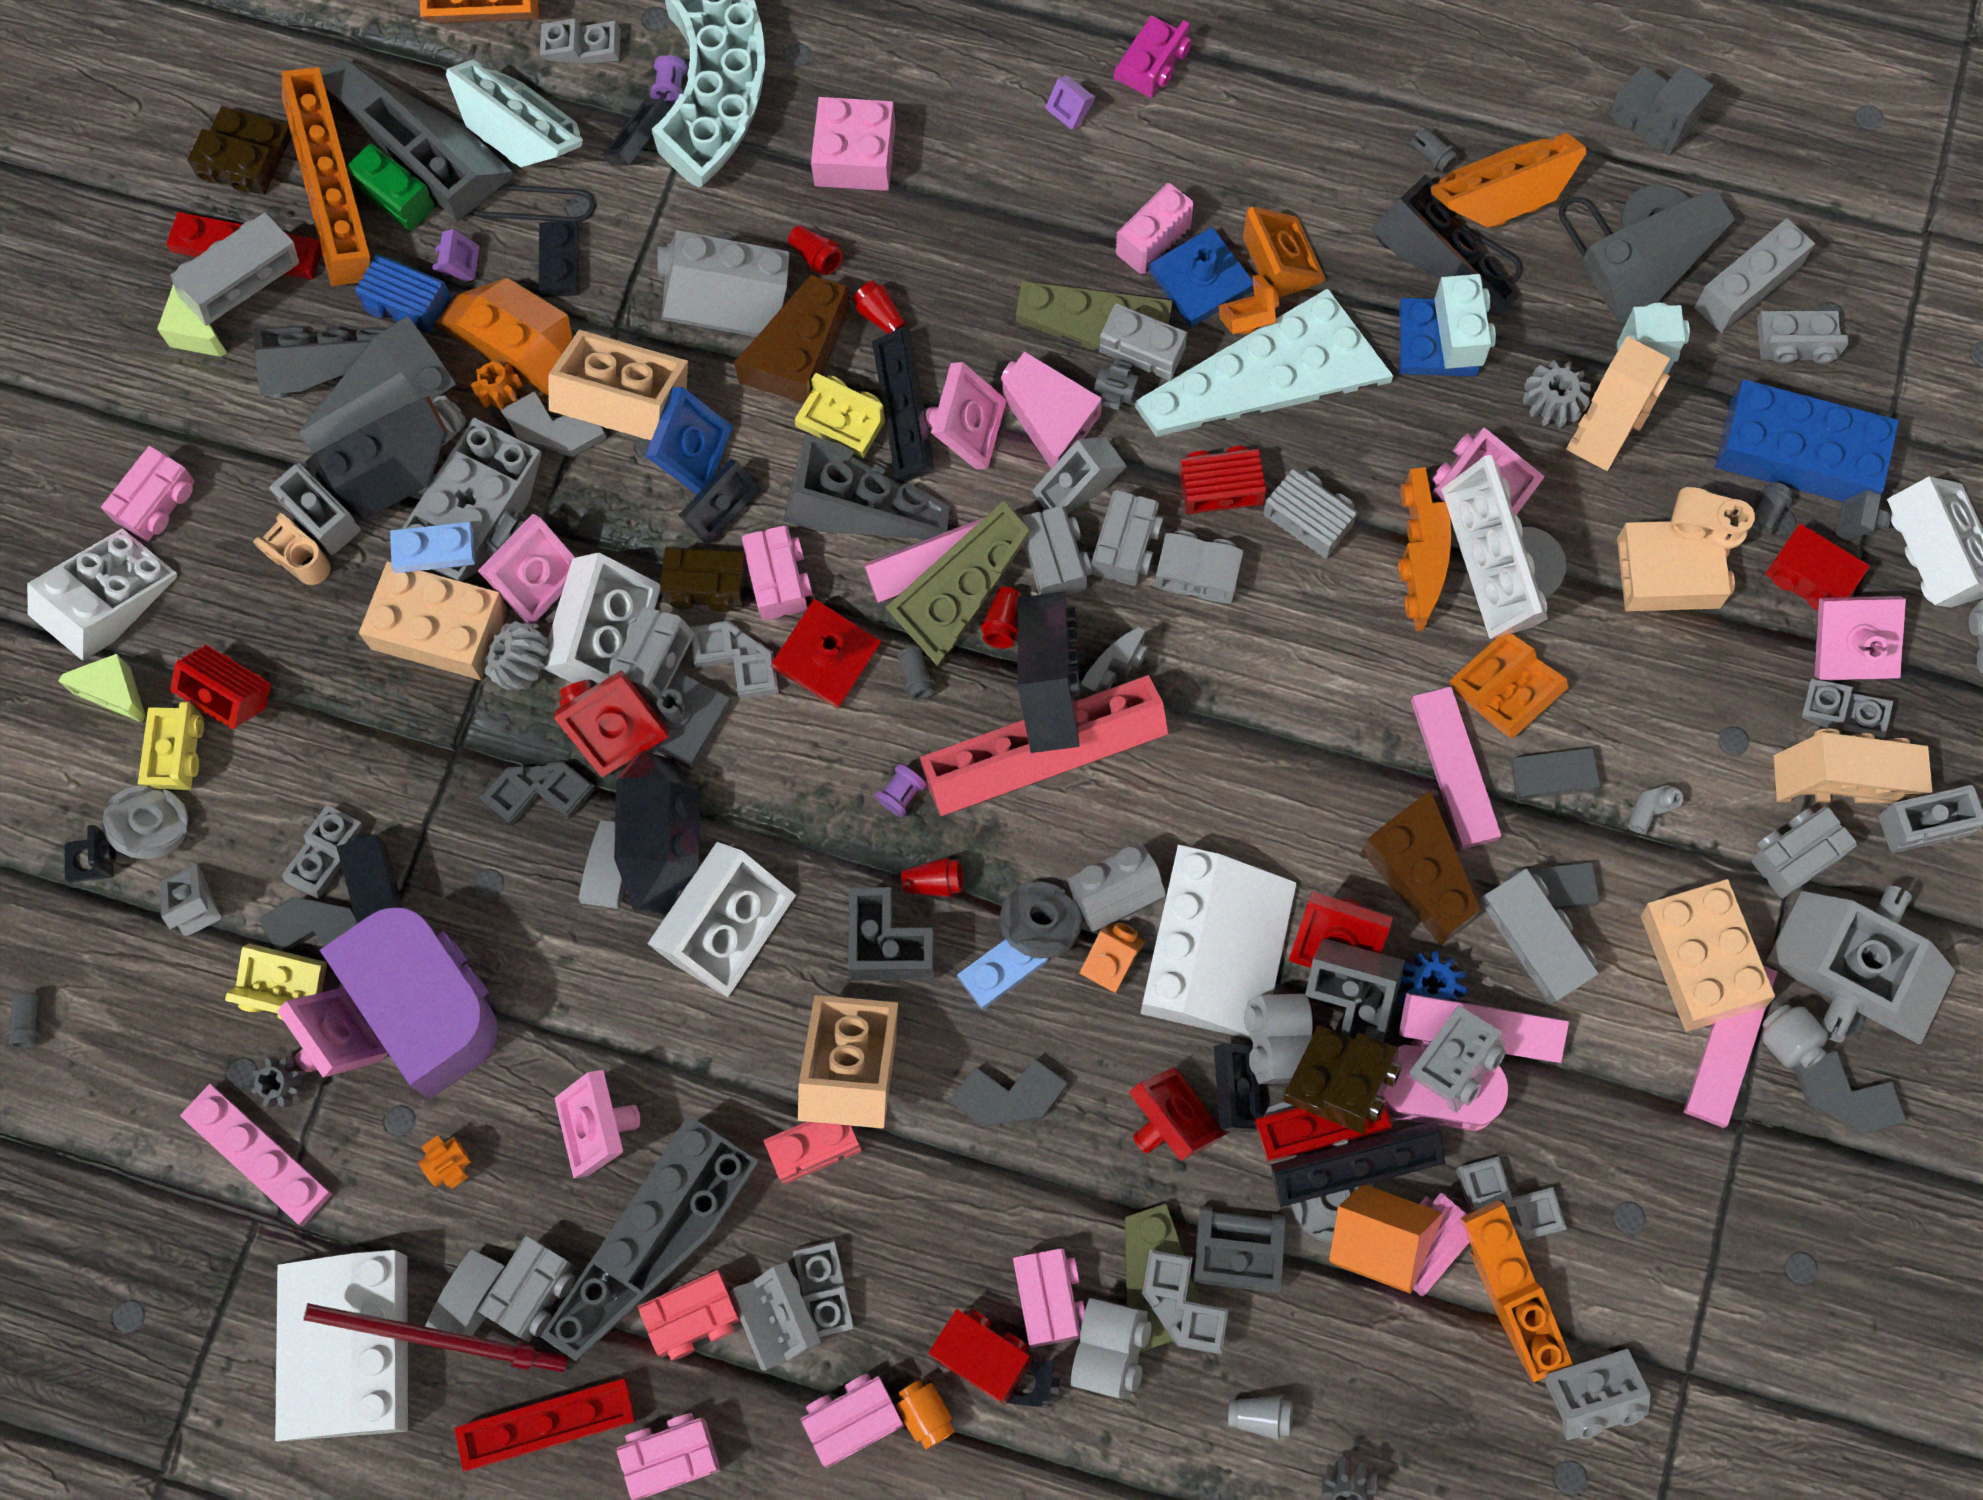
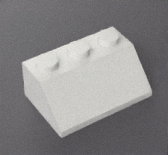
[1887,476,1983,608]
[542,553,660,687]
[648,842,796,997]

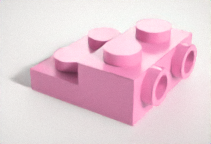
[1430,427,1545,515]

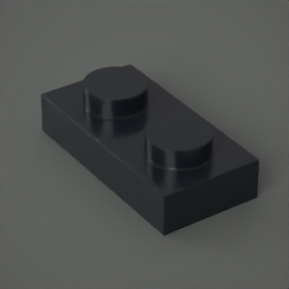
[602,98,671,166]
[538,221,579,297]
[678,459,761,544]
[1214,1043,1262,1132]

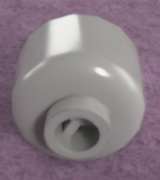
[1762,1004,1828,1069]

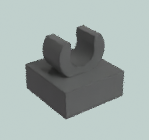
[1836,489,1891,541]

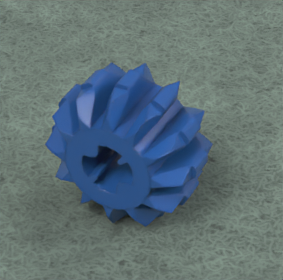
[1397,951,1468,1004]

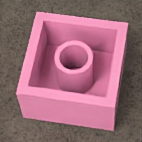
[811,97,896,191]

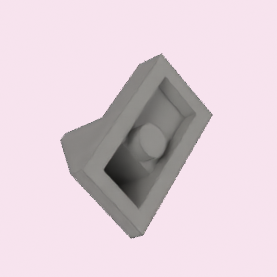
[160,864,221,936]

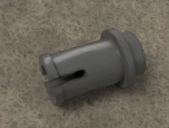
[1410,126,1459,173]
[1751,482,1792,535]
[485,508,528,556]
[897,646,936,700]
[5,993,40,1048]

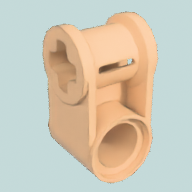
[1670,487,1755,549]
[253,513,331,585]

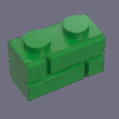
[346,144,435,231]

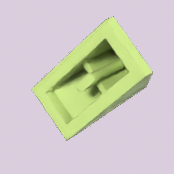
[157,285,227,357]
[58,654,146,723]

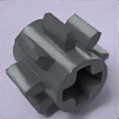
[1094,359,1139,411]
[251,1057,307,1107]
[1322,1457,1378,1500]

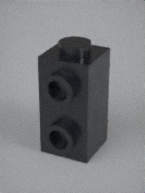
[336,833,403,924]

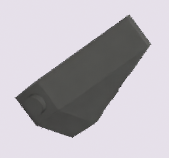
[1581,188,1735,326]
[298,316,456,454]
[253,326,387,399]
[783,434,950,539]

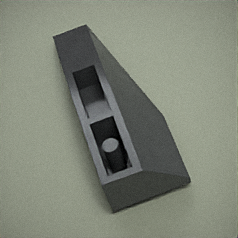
[321,57,514,222]
[540,1115,760,1361]

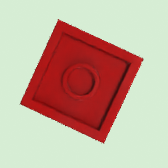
[770,599,881,710]
[554,670,669,778]
[1288,891,1393,968]
[1129,1067,1226,1161]

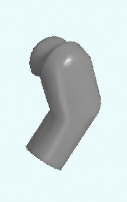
[1627,785,1684,834]

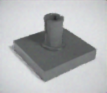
[645,671,732,770]

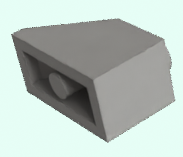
[1032,436,1127,514]

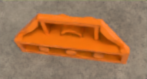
[1431,133,1586,228]
[434,277,573,396]

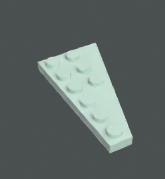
[1135,289,1393,437]

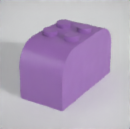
[320,908,498,1100]

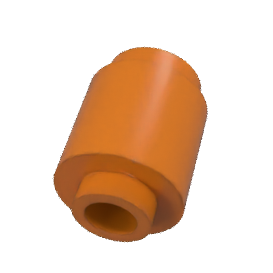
[895,1380,956,1450]

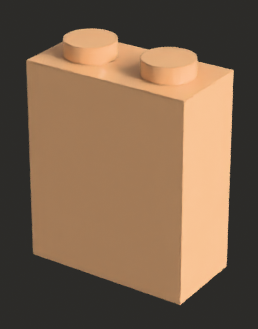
[1617,521,1735,611]

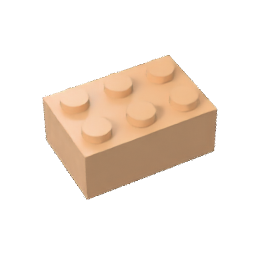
[549,330,688,440]
[359,561,509,681]
[1640,879,1775,1032]
[798,995,898,1128]

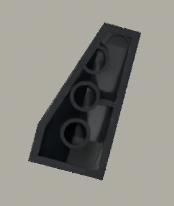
[1371,174,1520,313]

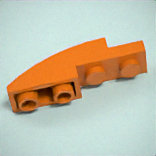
[1398,467,1451,631]
[1460,1200,1573,1383]

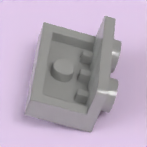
[730,1262,821,1371]

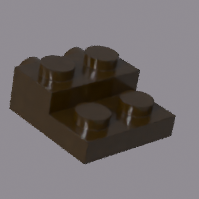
[187,106,292,195]
[1284,1025,1403,1135]

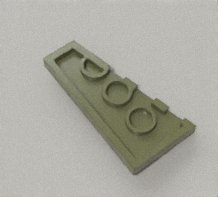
[1016,281,1172,373]
[885,501,1031,668]

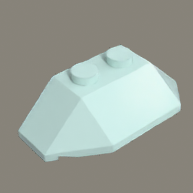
[446,59,583,167]

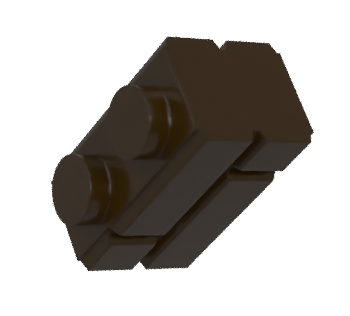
[660,547,748,612]

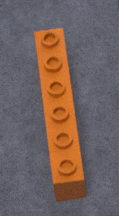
[281,67,370,286]

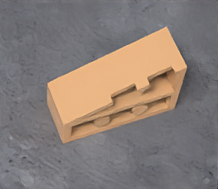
[1566,336,1671,471]
[1773,729,1932,804]

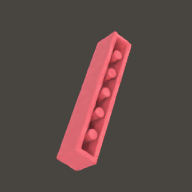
[920,675,1168,817]

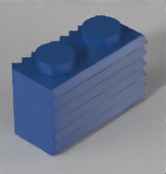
[355,254,451,334]

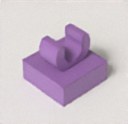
[1045,75,1096,130]
[432,229,479,282]

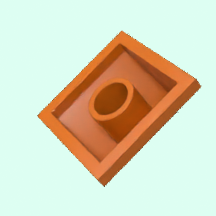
[1243,206,1326,298]
[1329,1185,1444,1294]

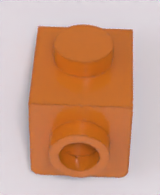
[1218,274,1279,334]
[1079,922,1145,993]

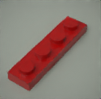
[166,212,322,280]
[454,1378,637,1472]

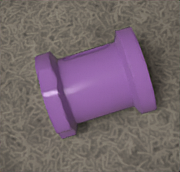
[650,55,687,105]
[874,764,927,818]

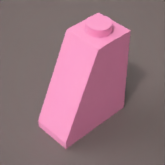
[1001,352,1102,469]

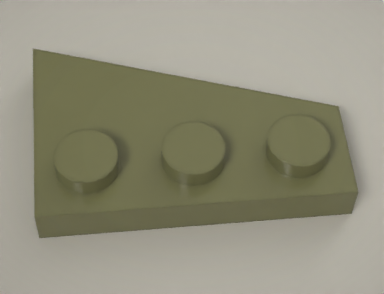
[1125,1204,1201,1353]

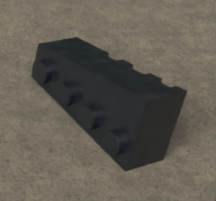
[1017,591,1080,753]

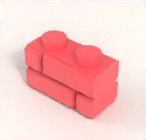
[764,1121,862,1185]
[638,1270,741,1361]

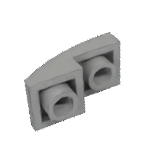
[540,18,621,63]
[1080,627,1148,699]
[1802,679,1893,740]
[282,805,362,900]
[579,820,627,909]
[793,1239,854,1337]
[425,1249,505,1336]

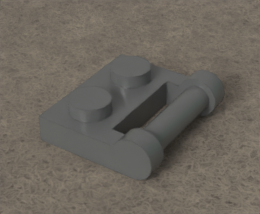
[1193,1206,1286,1293]

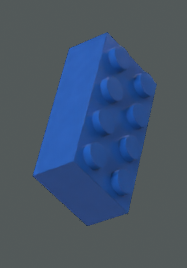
[1714,379,1899,502]

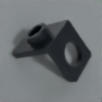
[65,825,116,883]
[1007,1359,1061,1408]

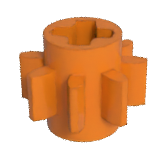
[471,360,523,410]
[418,1135,472,1189]

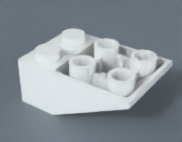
[27,528,177,661]

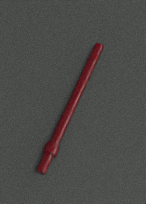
[303,1303,567,1373]

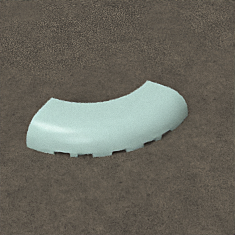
[652,0,765,188]

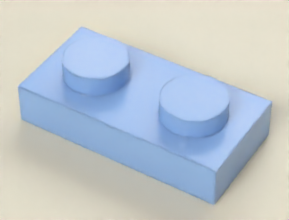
[390,522,475,573]
[957,939,1049,1011]

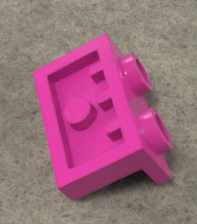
[1114,16,1192,98]

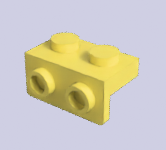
[794,373,885,459]
[138,702,204,790]
[225,944,327,1020]

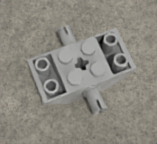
[402,418,542,582]
[1765,885,1955,1044]

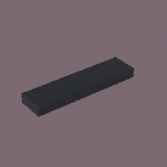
[872,327,935,483]
[1271,1121,1445,1207]

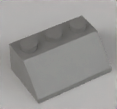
[661,230,789,337]

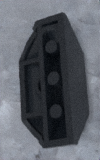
[305,396,448,519]
[614,751,700,917]

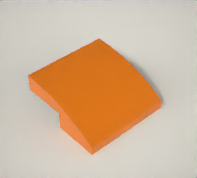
[1449,633,1569,739]

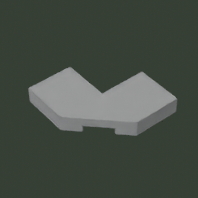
[501,391,607,457]
[690,621,779,699]
[1456,1157,1567,1242]
[1142,1250,1229,1355]

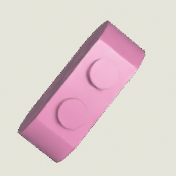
[1382,1040,1508,1131]

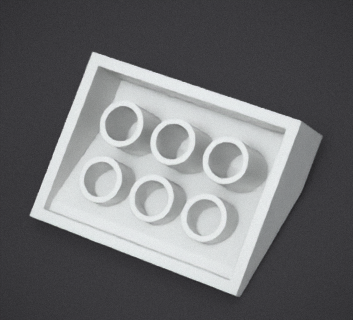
[1441,455,1548,639]
[1141,845,1296,1040]
[275,1250,408,1442]

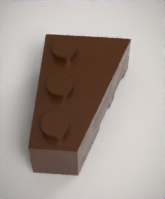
[734,275,850,403]
[1361,790,1480,946]

